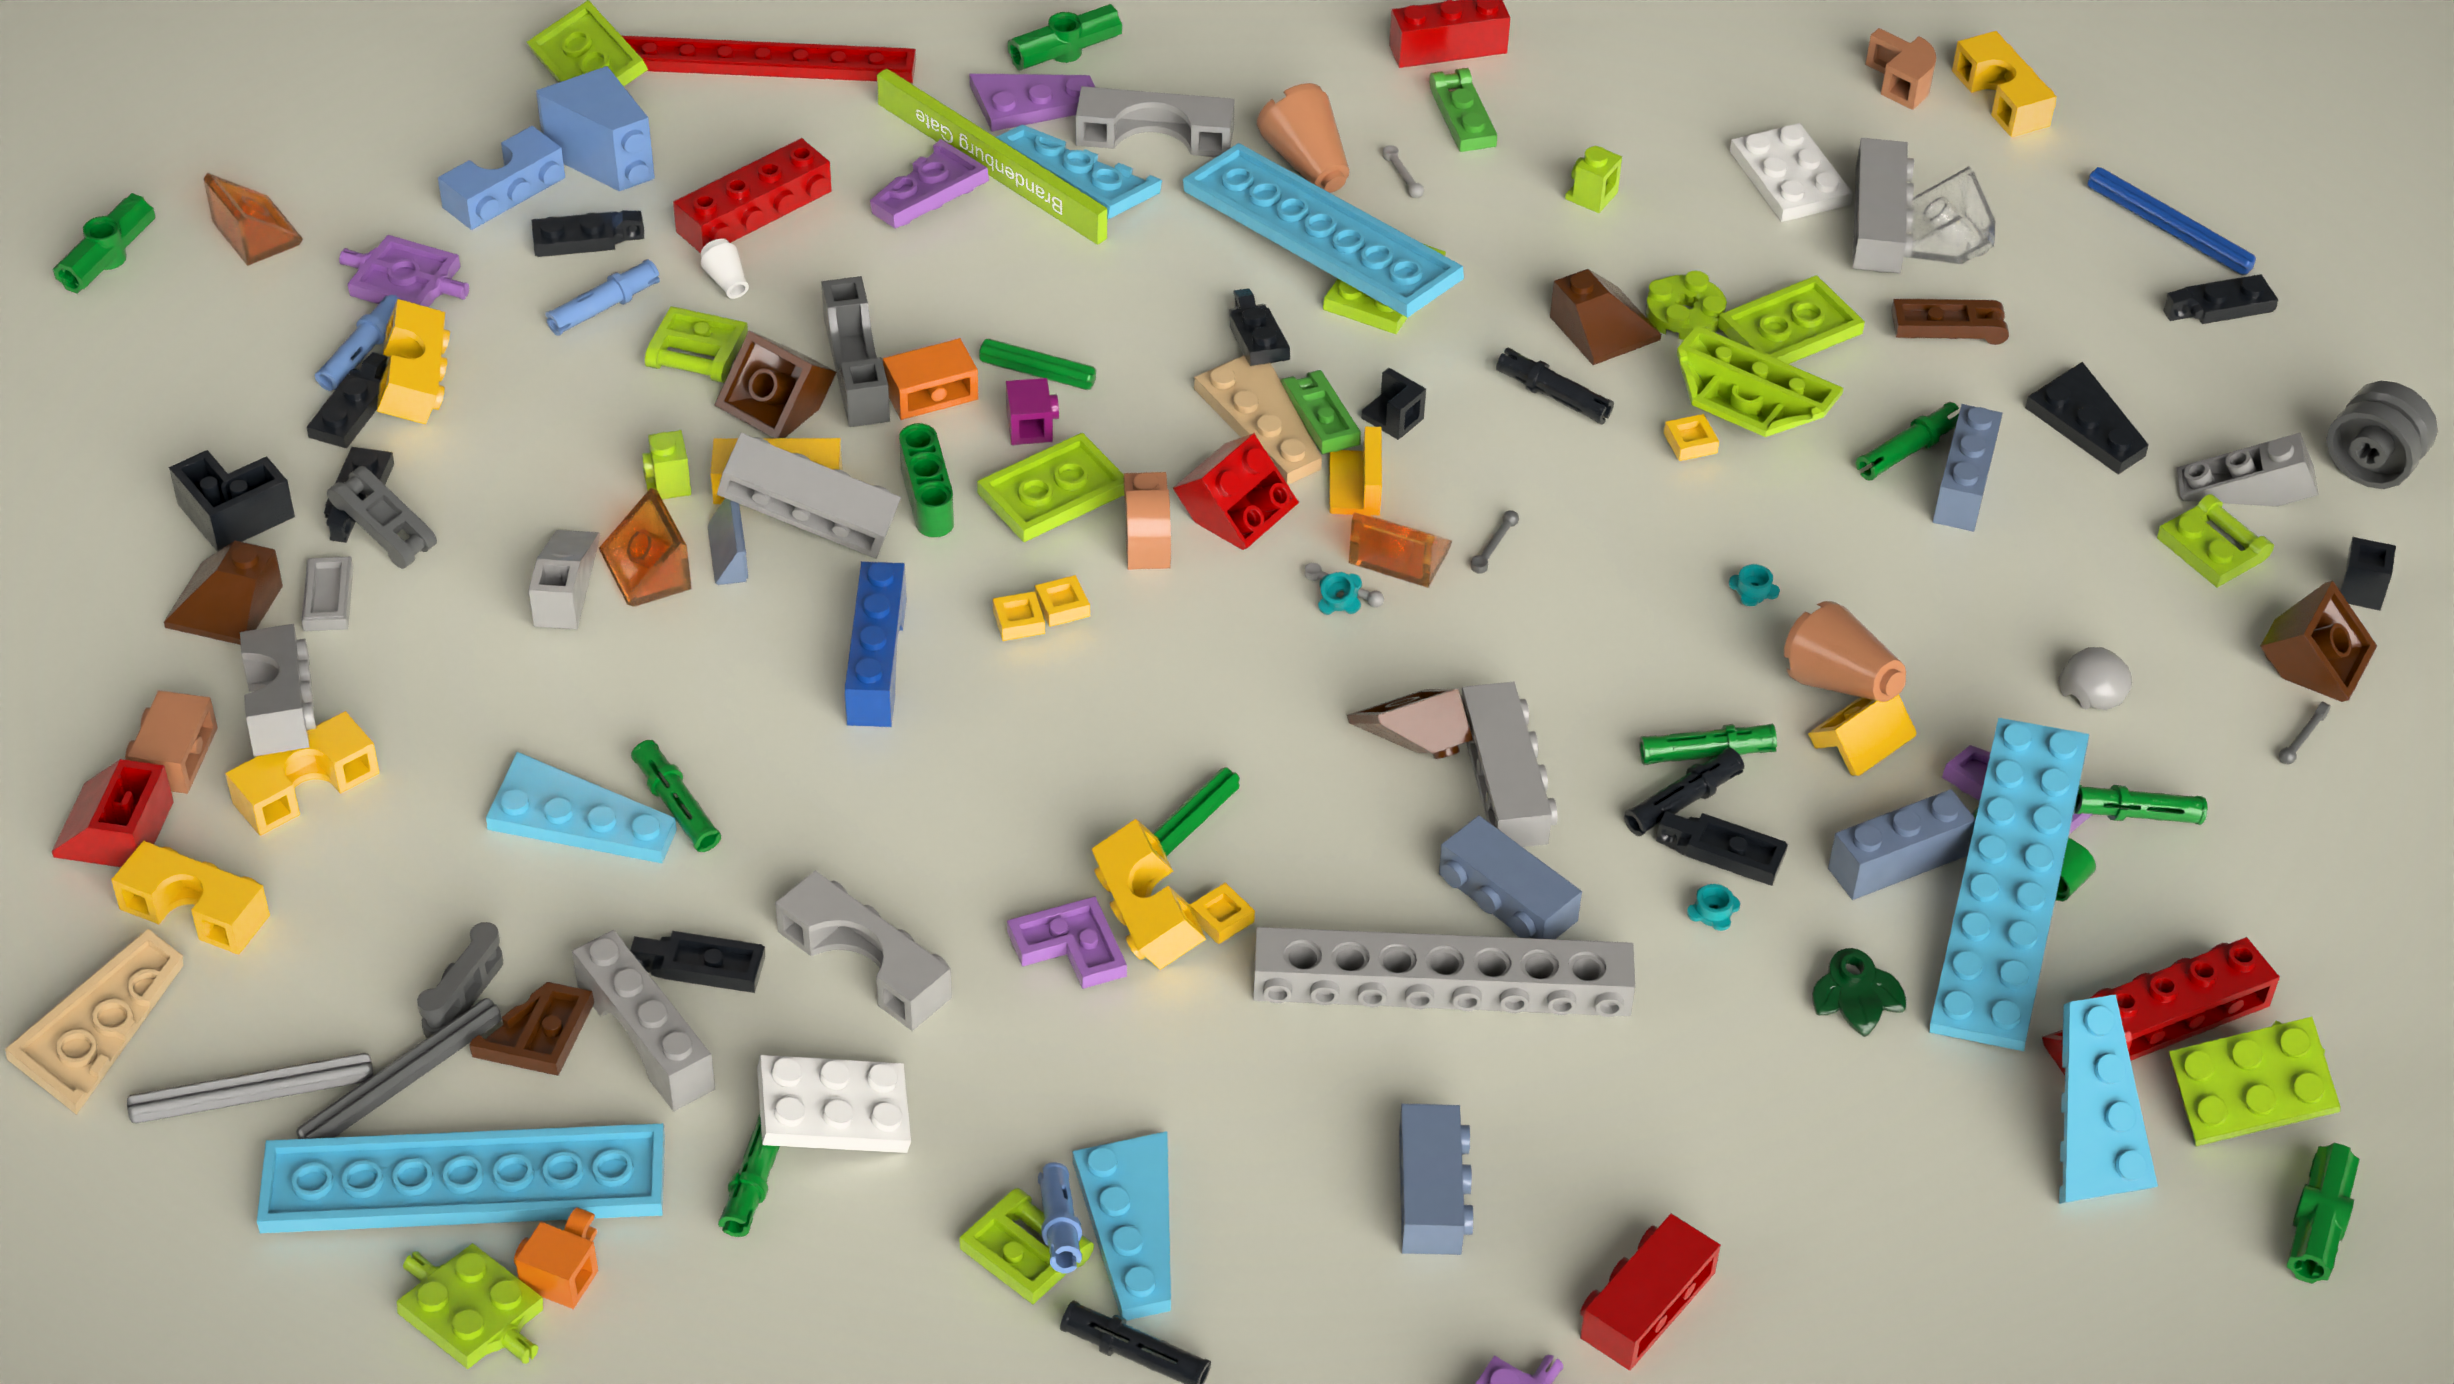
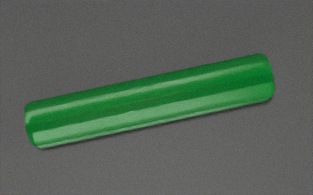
[979,339,1096,390]
[1152,767,1240,856]

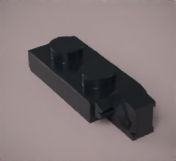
[531,210,644,257]
[2163,274,2278,324]
[1229,288,1290,366]
[307,352,388,449]
[324,447,394,543]
[1656,811,1788,886]
[630,931,765,993]

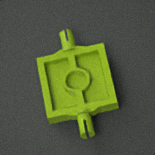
[397,1243,543,1369]

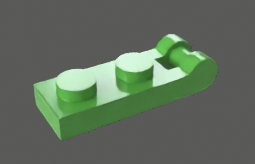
[1429,68,1497,152]
[1280,370,1361,454]

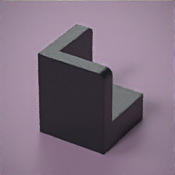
[1361,368,1426,440]
[2340,537,2396,611]

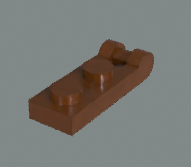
[1891,299,2009,345]

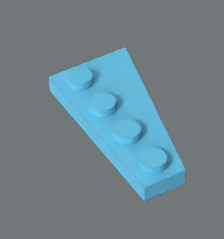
[996,124,1162,219]
[486,752,677,863]
[2059,994,2158,1204]
[1073,1131,1171,1321]

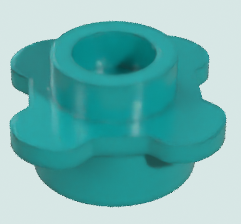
[1729,564,1780,606]
[1318,572,1362,615]
[1687,884,1740,931]

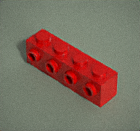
[673,138,832,254]
[2090,937,2280,1061]

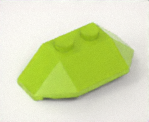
[1677,325,1844,437]

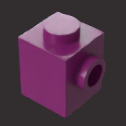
[1006,378,1059,445]

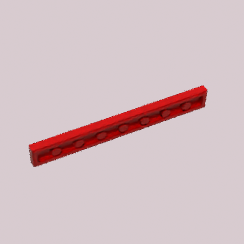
[621,35,916,83]

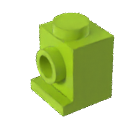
[1565,145,1622,213]
[642,430,691,501]

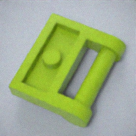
[645,306,748,383]
[2157,494,2274,588]
[959,1188,1094,1304]

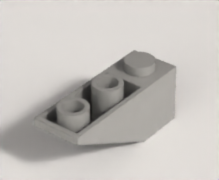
[2177,433,2319,507]
[529,530,600,629]

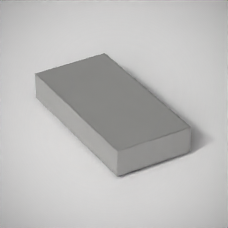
[302,557,353,631]

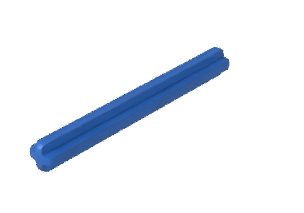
[2087,167,2256,275]

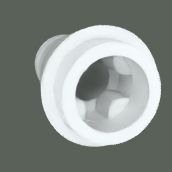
[701,239,749,299]

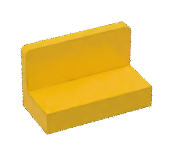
[1329,426,1382,516]
[1808,694,1917,776]

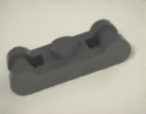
[327,466,437,569]
[417,922,503,1038]

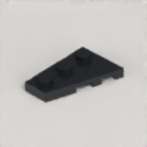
[2025,362,2149,475]

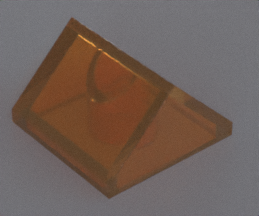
[203,173,303,266]
[599,488,692,607]
[1349,512,1452,588]

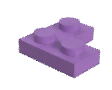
[1007,896,1127,989]

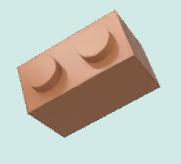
[125,690,218,794]

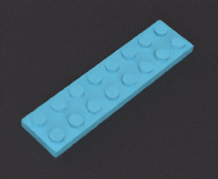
[1183,143,1464,318]
[1929,718,2089,1051]
[257,1123,665,1233]

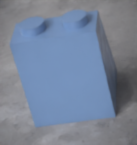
[536,66,655,191]

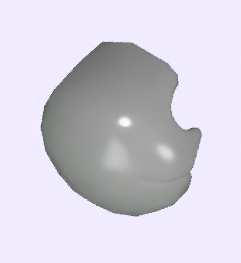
[2059,647,2132,710]

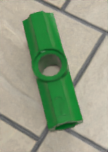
[1008,4,1122,71]
[53,193,156,294]
[2286,1143,2360,1284]

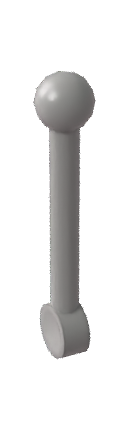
[1383,145,1424,198]
[1305,563,1384,608]

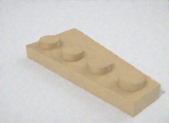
[1194,355,1322,485]
[5,929,184,1115]

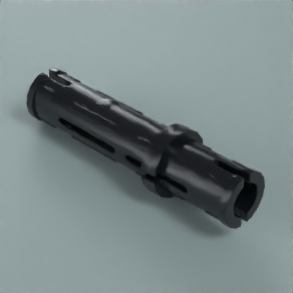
[1496,347,1614,425]
[1624,748,1745,836]
[1060,1300,1211,1384]

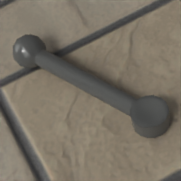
[1471,510,1519,574]
[2279,701,2331,764]

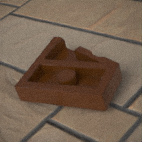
[469,982,594,1076]

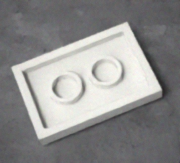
[1730,123,1853,222]
[757,1055,911,1153]

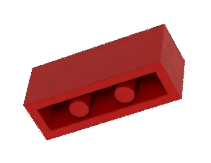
[1389,0,1511,68]
[1580,1213,1721,1371]

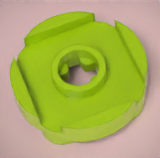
[1645,270,1727,340]

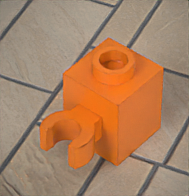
[514,1207,598,1309]

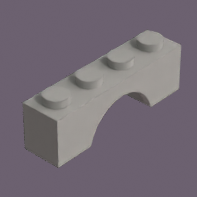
[1076,86,1235,157]
[240,624,316,756]
[775,870,952,1031]
[572,930,715,1112]

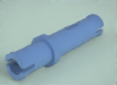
[546,259,660,336]
[315,295,401,391]
[1038,1162,1082,1273]

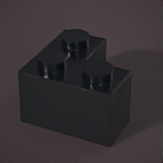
[169,450,295,552]

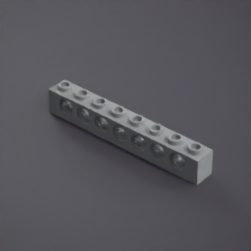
[1254,927,1635,1017]

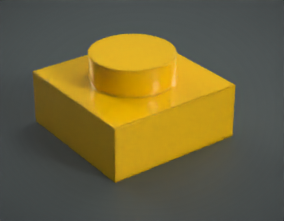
[1664,414,1719,461]
[1035,575,1090,627]
[993,591,1045,641]
[1189,882,1255,945]

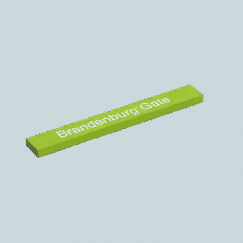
[877,68,1107,245]

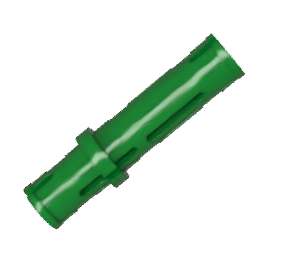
[1856,402,1959,481]
[1639,723,1777,765]
[631,740,721,852]
[2074,785,2208,825]
[718,1114,780,1237]

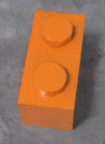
[883,338,978,420]

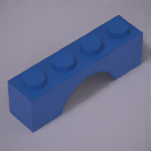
[845,561,907,727]

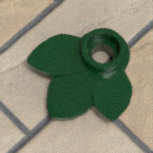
[1812,948,1906,1037]

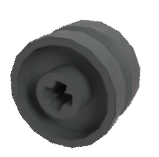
[2326,381,2438,489]

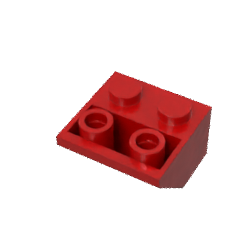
[1173,433,1299,550]
[52,759,174,867]

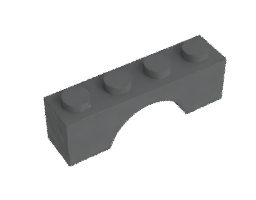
[821,276,890,427]

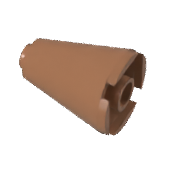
[1257,83,1349,193]
[1784,601,1906,702]

